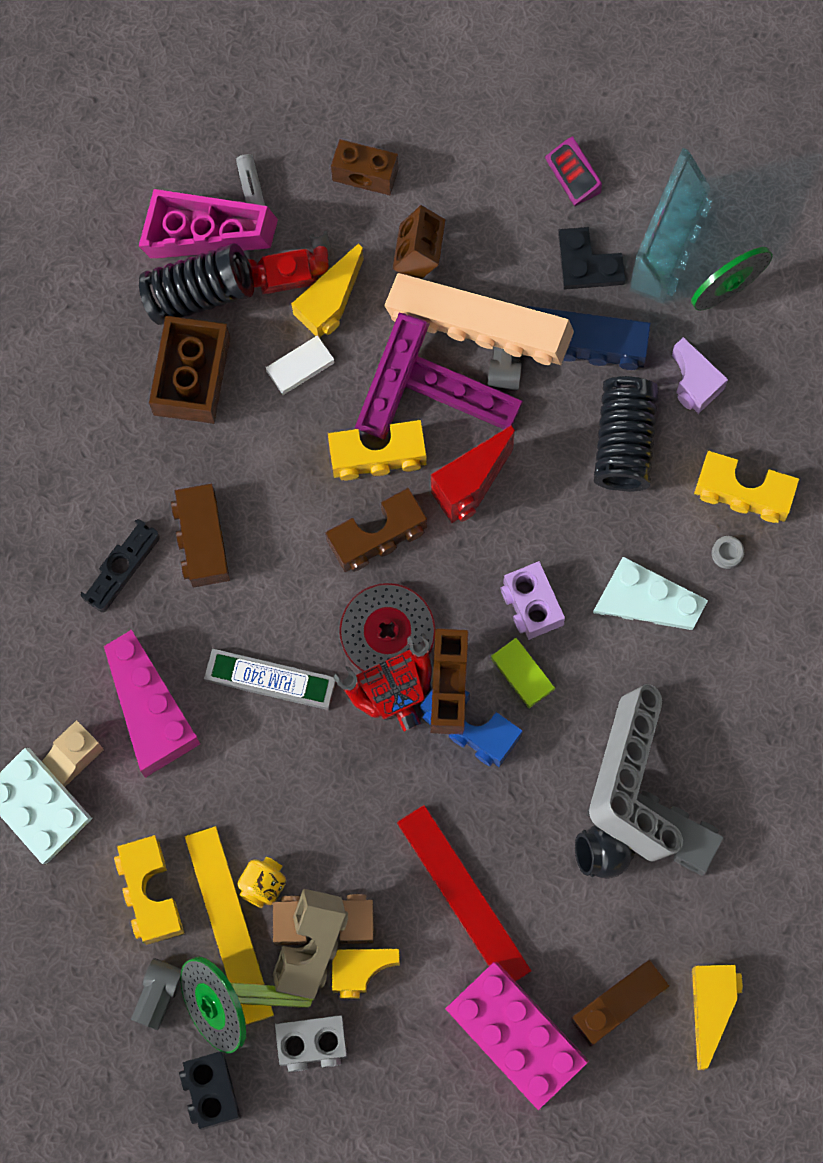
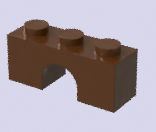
[325,488,427,572]
[430,628,468,735]

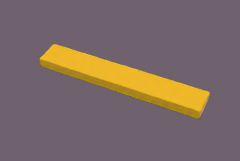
[185,826,274,1025]

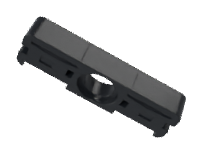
[81,519,160,612]

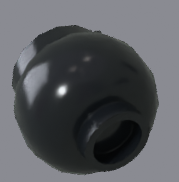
[574,825,635,879]

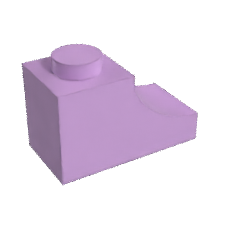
[672,337,728,414]

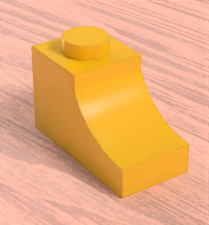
[332,949,400,999]

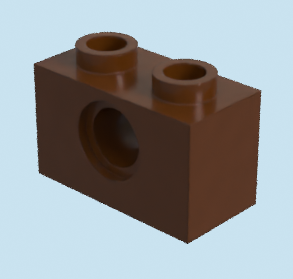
[331,139,399,195]

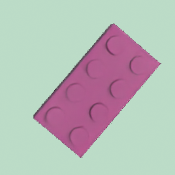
[445,962,589,1110]

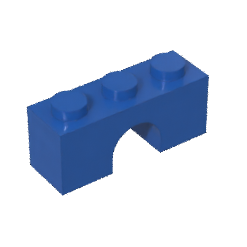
[421,689,522,767]

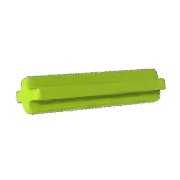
[231,983,314,1008]

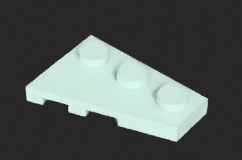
[593,557,708,630]

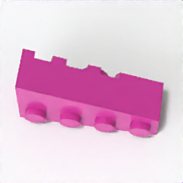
[139,189,278,258]
[104,630,200,778]

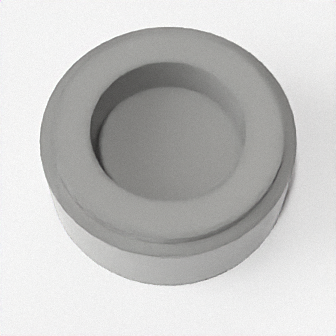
[712,536,744,569]

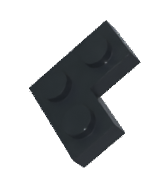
[558,227,625,290]

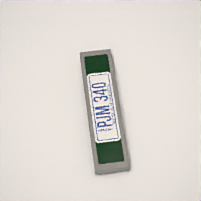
[204,649,336,710]

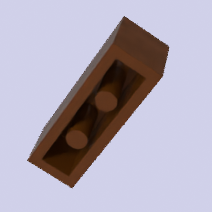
[171,483,230,588]

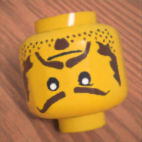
[237,857,287,908]

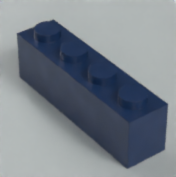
[527,306,651,370]

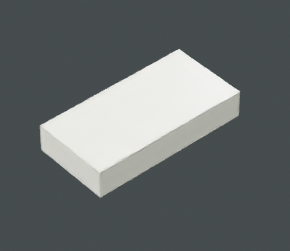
[266,336,335,395]

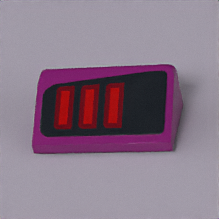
[545,136,602,207]

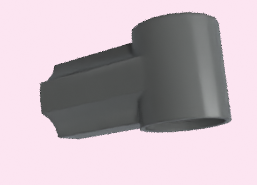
[488,347,522,390]
[131,958,182,1031]

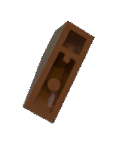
[571,960,669,1047]

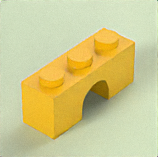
[328,420,427,481]
[694,451,799,523]
[114,835,184,945]

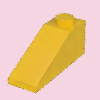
[291,243,364,338]
[692,965,743,1070]

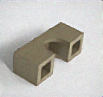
[273,889,348,999]

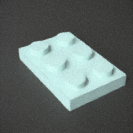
[0,748,92,864]

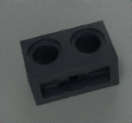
[179,1051,241,1130]

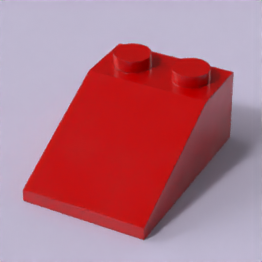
[431,425,515,523]

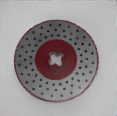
[340,583,435,672]

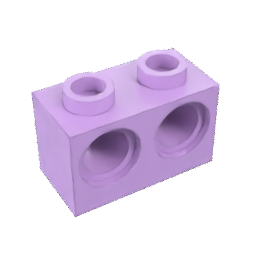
[500,561,565,640]

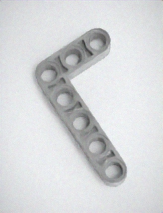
[589,684,683,861]

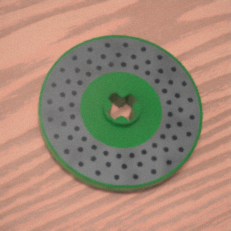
[691,247,773,311]
[180,957,246,1053]

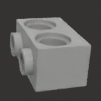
[275,1015,348,1072]

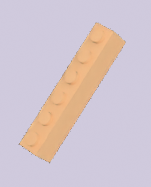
[384,273,574,365]

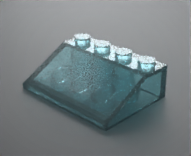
[630,148,713,304]

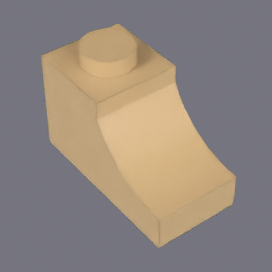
[42,720,104,787]

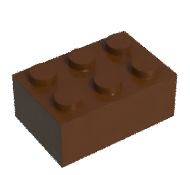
[149,316,230,424]

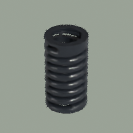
[139,243,254,325]
[593,376,659,492]

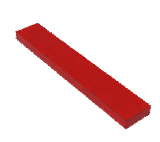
[397,805,531,982]

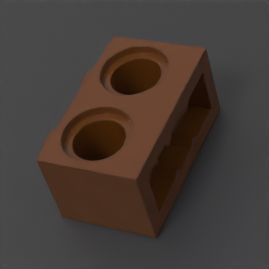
[393,205,446,279]

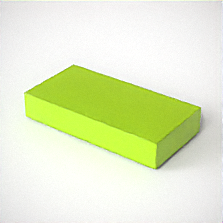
[491,638,555,708]

